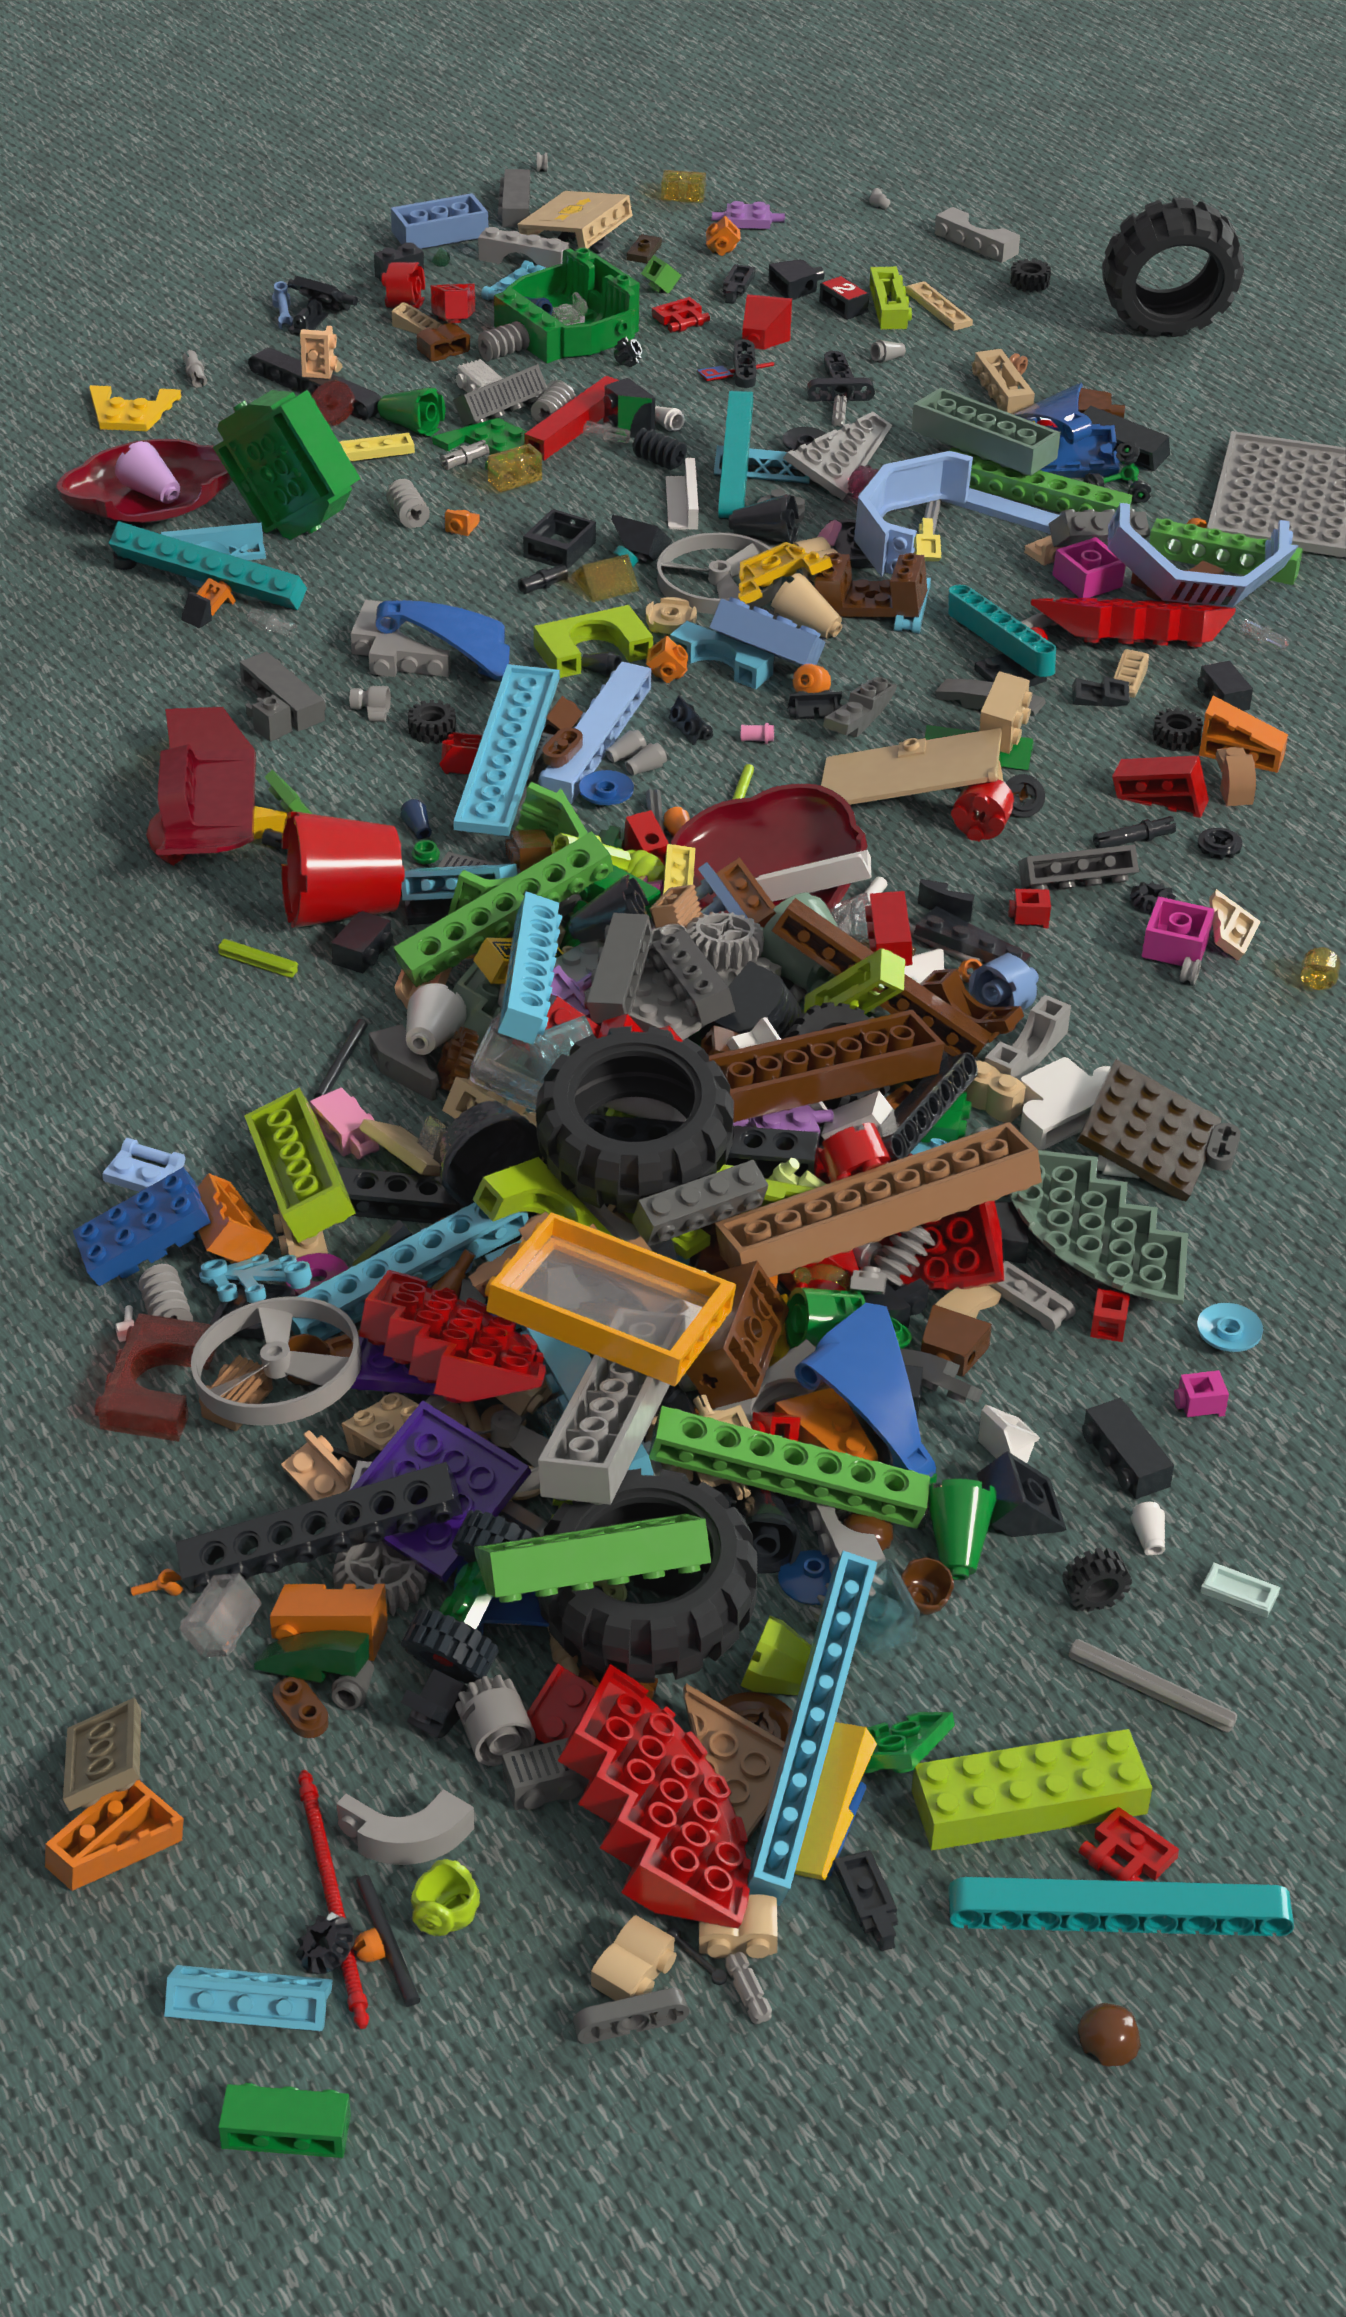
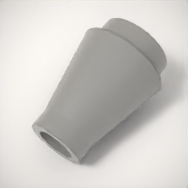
[870,340,906,363]
[605,730,647,763]
[625,743,667,776]

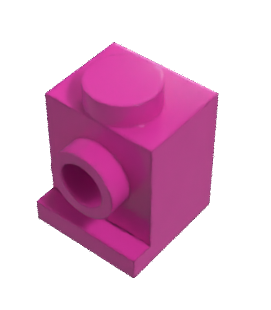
[1174,1370,1229,1417]

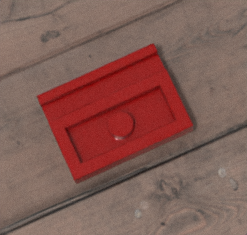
[527,1664,596,1743]

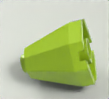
[740,1615,812,1695]

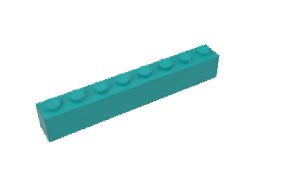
[109,521,307,610]

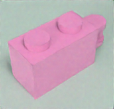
[310,1087,379,1159]

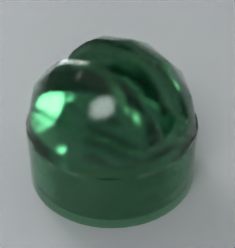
[431,247,450,267]

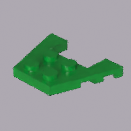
[432,418,527,476]

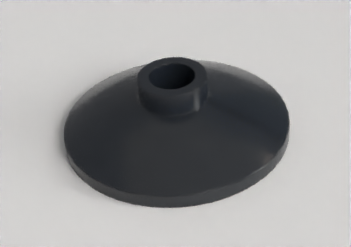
[783,427,827,451]

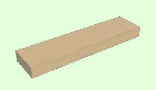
[906,281,973,331]

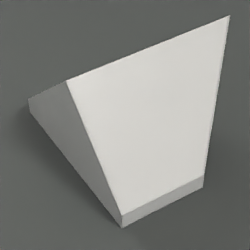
[978,1405,1040,1463]

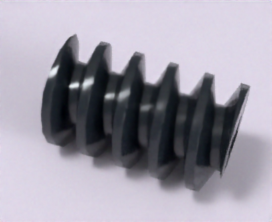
[633,428,687,470]

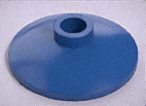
[579,770,634,805]
[778,1550,831,1605]

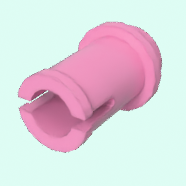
[741,723,774,744]

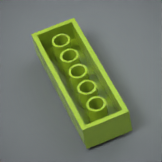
[244,1087,356,1243]
[911,1729,1152,1851]

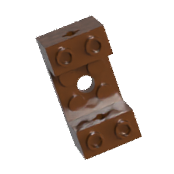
[815,553,928,617]
[686,1260,789,1409]

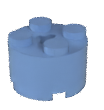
[969,953,1039,1011]

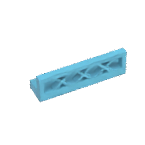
[714,445,810,484]
[161,523,266,560]
[164,1965,333,2031]

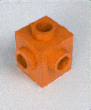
[706,216,740,256]
[646,635,688,683]

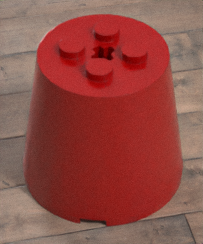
[281,812,405,928]

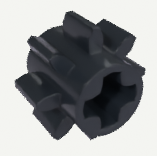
[614,337,642,367]

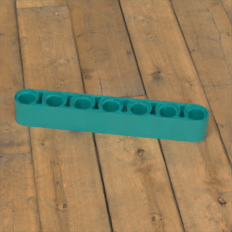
[718,391,753,518]
[948,585,1056,677]

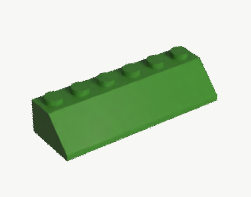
[474,1514,711,1602]

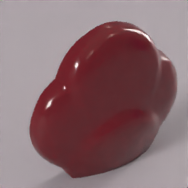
[56,439,233,523]
[671,784,867,914]

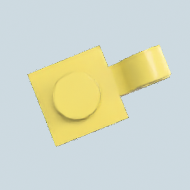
[914,518,941,561]

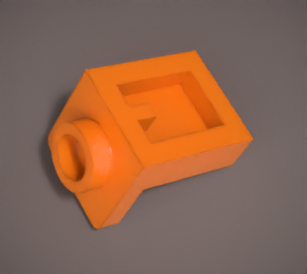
[445,509,480,536]
[196,578,236,616]

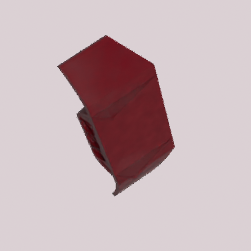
[156,707,256,855]

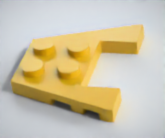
[89,385,181,431]
[738,542,833,604]

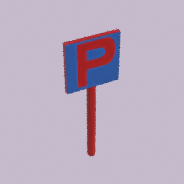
[697,362,775,381]

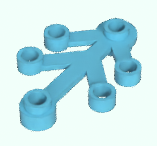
[199,1254,312,1303]

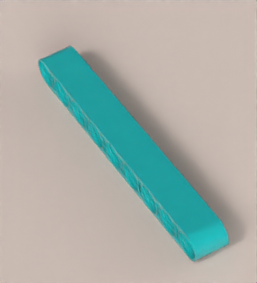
[948,1877,1294,1936]

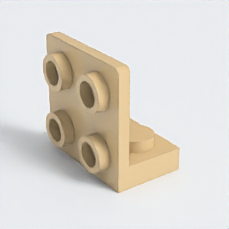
[342,1392,419,1458]

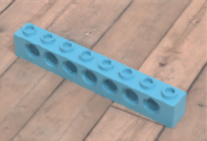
[498,891,562,1045]
[291,1202,529,1341]

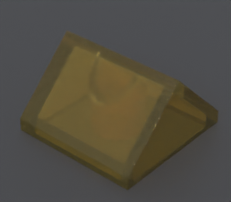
[572,554,639,602]

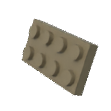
[63,1697,141,1811]

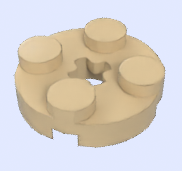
[646,597,697,634]

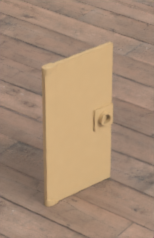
[821,728,1002,805]

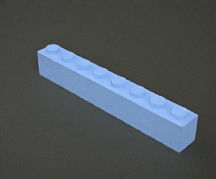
[538,662,651,804]

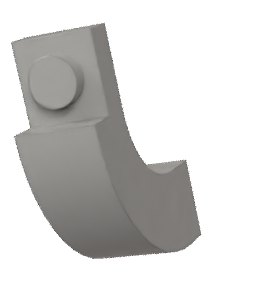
[337,1789,474,1865]

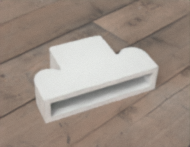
[1020,1057,1110,1150]

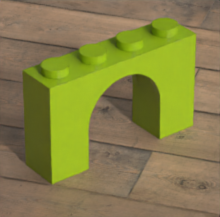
[533,605,653,678]
[473,1157,613,1280]

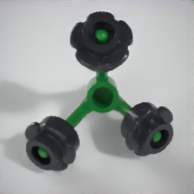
[1083,441,1151,503]

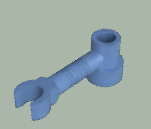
[272,281,293,329]

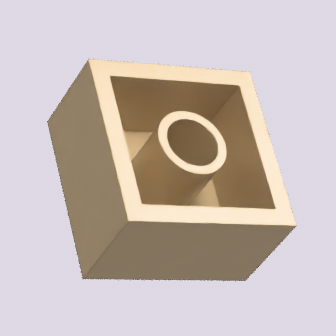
[980,671,1032,754]

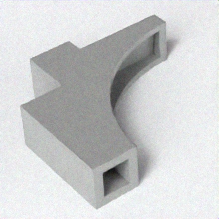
[351,600,451,677]

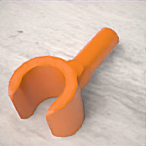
[131,1569,183,1596]

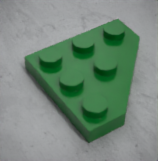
[864,1712,955,1773]

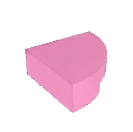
[817,520,842,547]

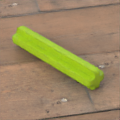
[218,939,298,978]

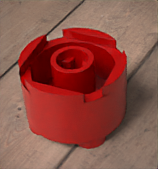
[382,262,425,309]
[951,779,1014,842]
[816,1122,891,1183]

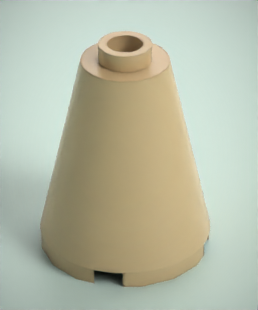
[771,573,843,639]

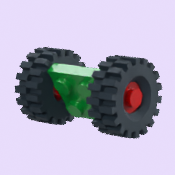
[401,1510,534,1684]

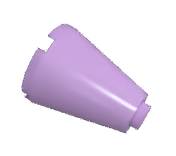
[115,441,180,504]

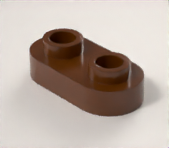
[543,728,583,768]
[273,1677,329,1738]

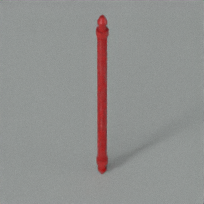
[298,1770,369,2029]

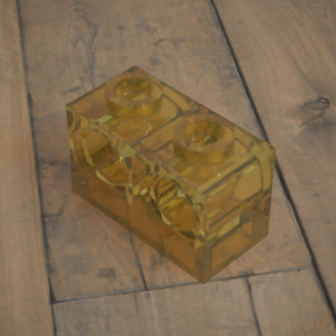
[661,170,706,203]
[488,444,542,492]

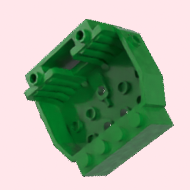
[494,248,640,363]
[213,390,361,540]

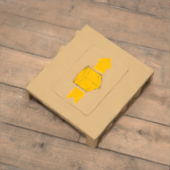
[517,191,633,249]

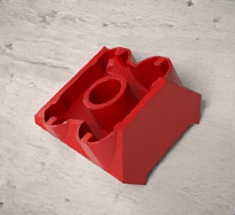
[439,732,483,774]

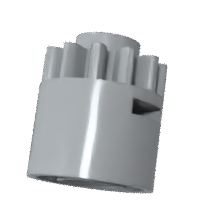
[455,1675,536,1766]

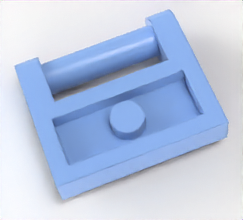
[102,1138,185,1192]

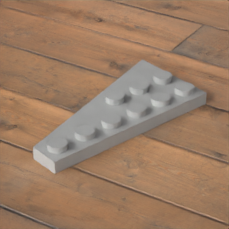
[783,412,892,501]

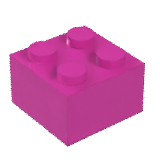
[1052,537,1126,598]
[1142,896,1215,966]

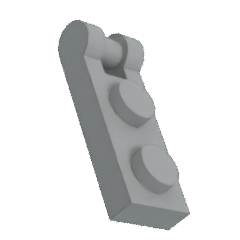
[990,1261,1076,1332]

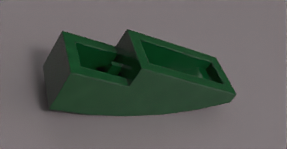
[254,1630,369,1683]

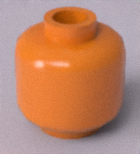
[793,664,831,693]

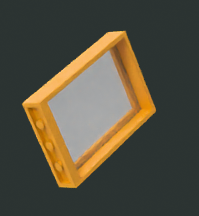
[485,1212,736,1387]

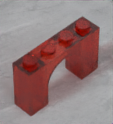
[95,1313,217,1442]

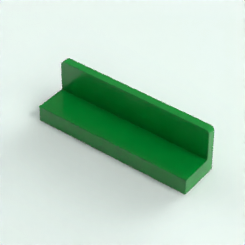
[925,725,1034,770]

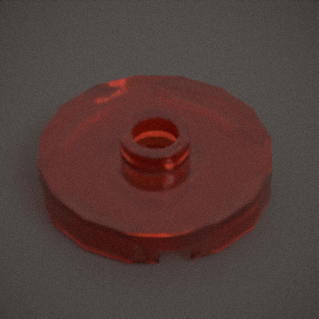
[312,380,355,426]

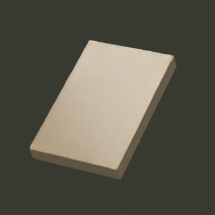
[359,1119,440,1177]

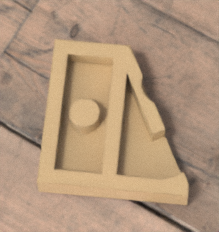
[1209,889,1260,960]

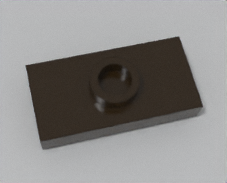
[627,234,662,264]

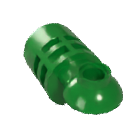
[785,1288,912,1349]

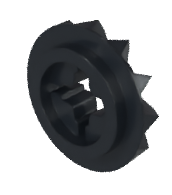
[1005,774,1045,818]
[1197,828,1243,860]
[1130,881,1176,914]
[296,1912,354,1974]

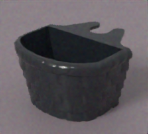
[702,961,804,1039]
[439,1100,542,1208]

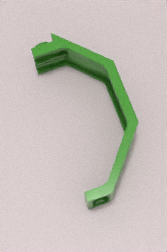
[448,782,588,915]

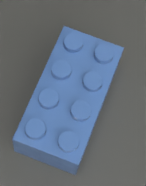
[391,193,488,249]
[710,597,826,666]

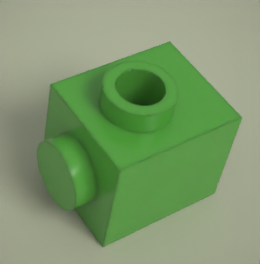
[641,255,681,293]

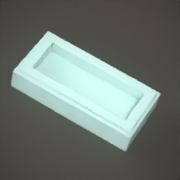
[1200,1563,1280,1618]

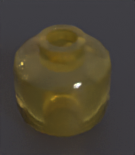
[1300,947,1341,990]

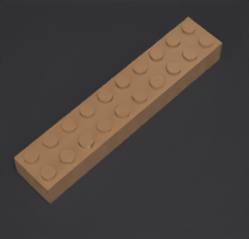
[715,1122,1042,1278]

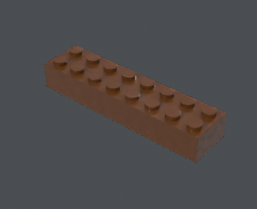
[709,1010,945,1123]

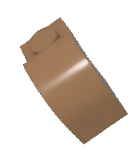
[1216,747,1256,806]

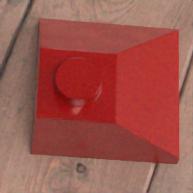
[742,294,792,350]

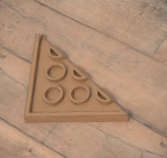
[683,1683,785,1840]

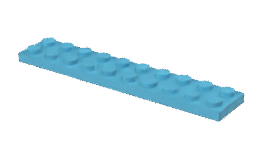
[453,664,560,836]

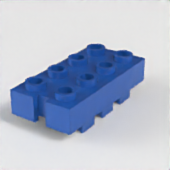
[1040,424,1120,478]
[73,1167,211,1286]

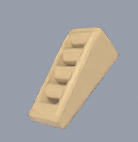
[392,302,442,334]
[1114,649,1149,698]

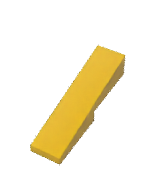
[794,1722,877,1880]

